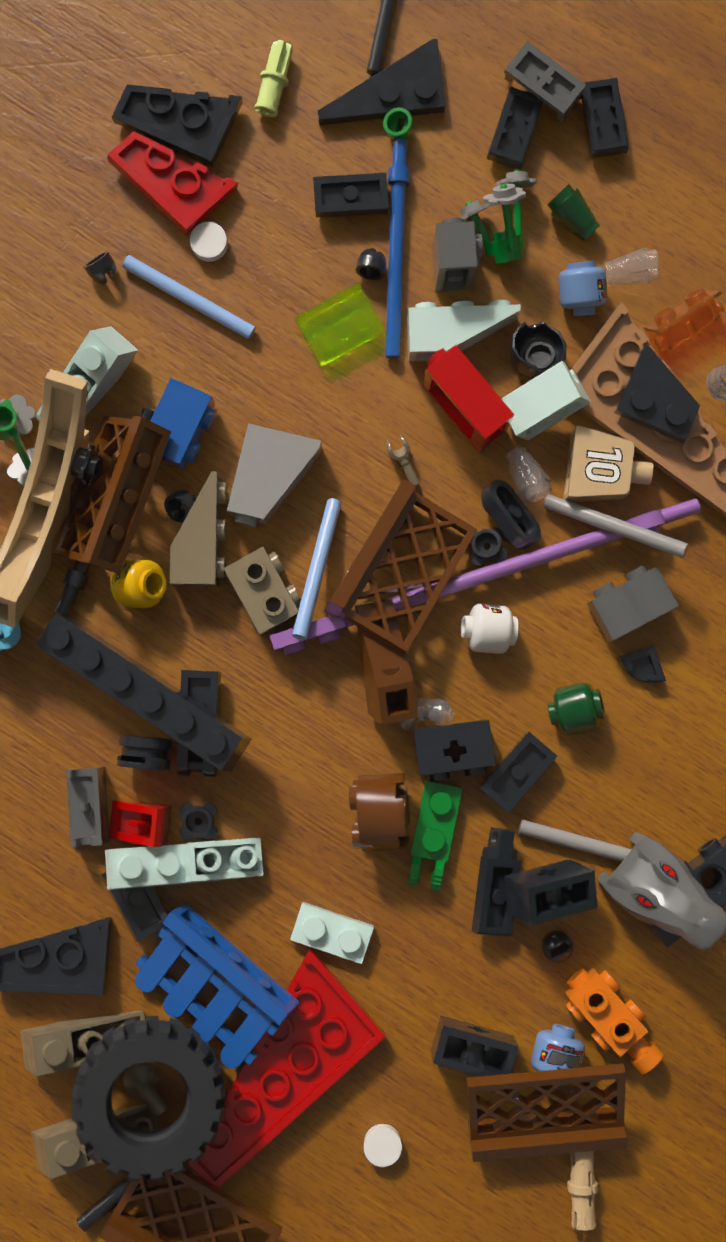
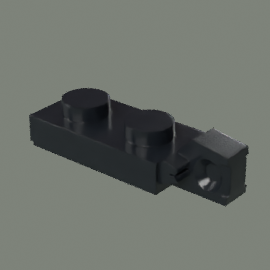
[471,827,521,936]

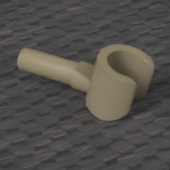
[385,433,419,485]

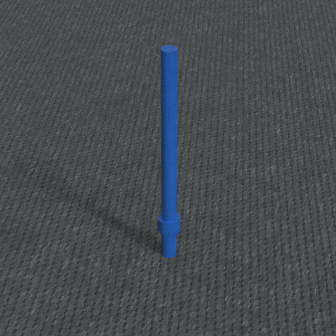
[385,138,410,359]

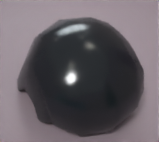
[510,322,567,378]

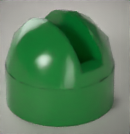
[383,108,414,140]

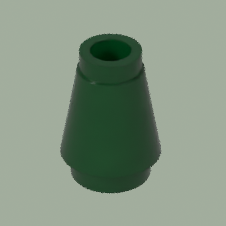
[547,184,600,240]

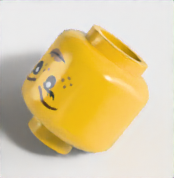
[110,559,166,608]

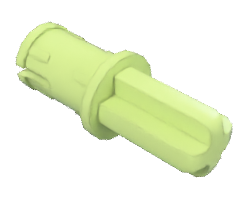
[254,40,293,117]

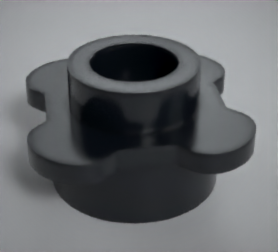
[71,444,102,486]
[469,527,507,567]
[180,802,217,840]

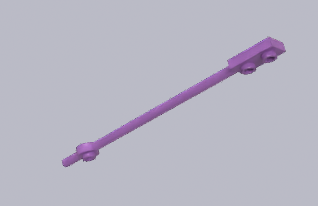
[270,499,701,656]

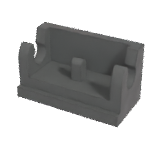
[504,41,586,123]
[66,767,110,847]

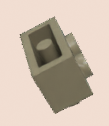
[223,547,301,636]

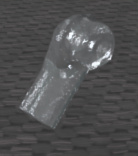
[398,698,454,733]

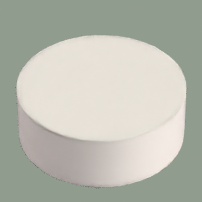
[190,222,228,262]
[364,1124,402,1167]

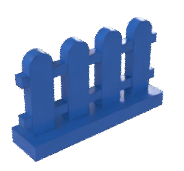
[135,903,300,1068]

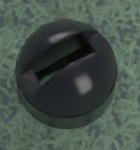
[356,248,386,280]
[83,251,116,284]
[164,490,196,522]
[541,930,573,963]

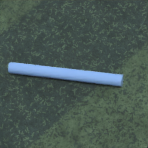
[122,255,256,340]
[292,498,342,640]

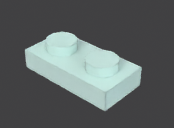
[290,902,374,964]

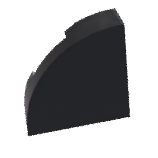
[617,646,666,683]

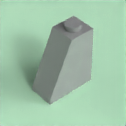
[227,423,322,528]

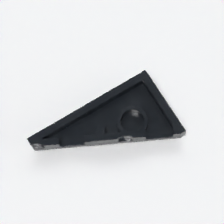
[318,39,445,125]

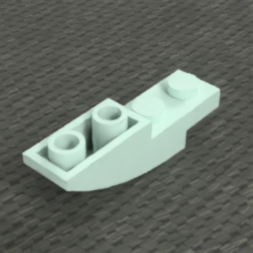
[105,838,263,890]

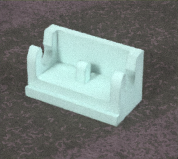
[502,361,591,440]

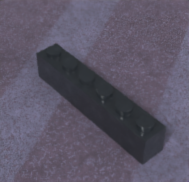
[35,613,252,771]

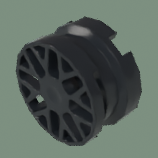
[117,735,173,770]

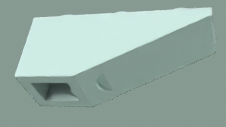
[407,300,521,361]
[35,326,138,421]

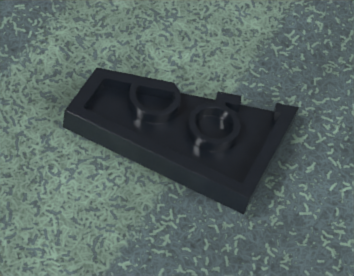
[111,84,243,167]
[0,917,112,995]

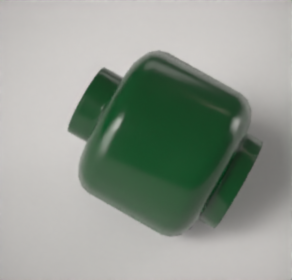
[547,682,606,735]

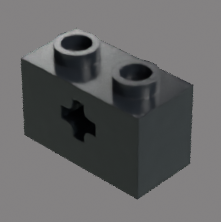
[412,719,496,781]
[505,859,598,926]
[431,1015,519,1077]

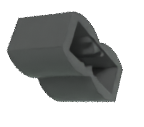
[587,565,679,643]

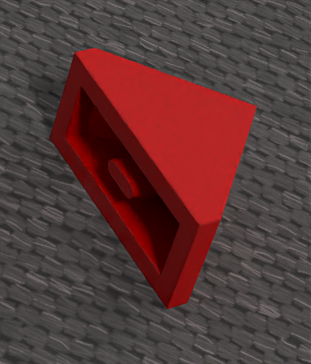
[109,800,171,847]

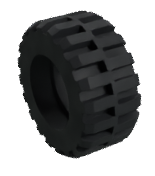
[71,1016,226,1182]

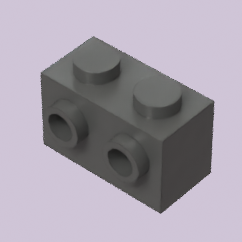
[432,218,483,292]

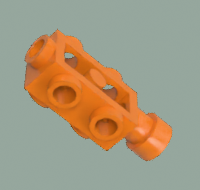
[565,968,663,1075]

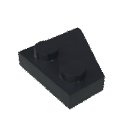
[614,345,700,443]

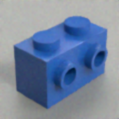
[150,378,217,470]

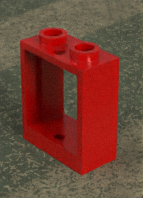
[423,345,515,453]

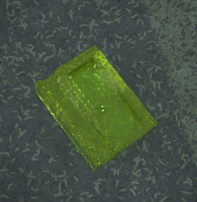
[295,282,385,367]

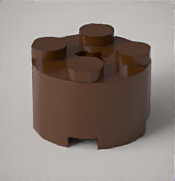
[349,773,410,851]

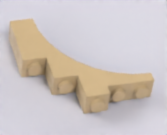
[0,369,89,628]

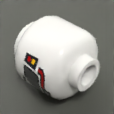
[461,604,518,654]

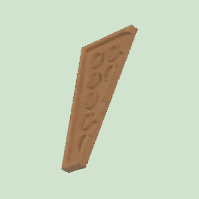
[572,302,726,517]

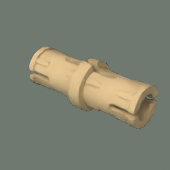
[567,1151,598,1231]

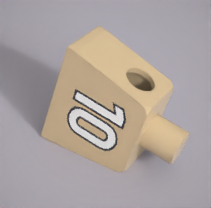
[563,426,653,502]

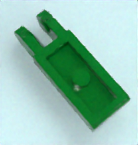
[407,780,463,891]

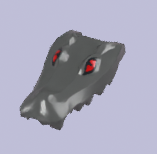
[597,832,726,953]

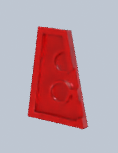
[107,131,238,236]

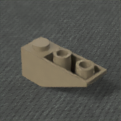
[170,472,227,587]
[20,1010,145,1076]
[31,1103,159,1179]

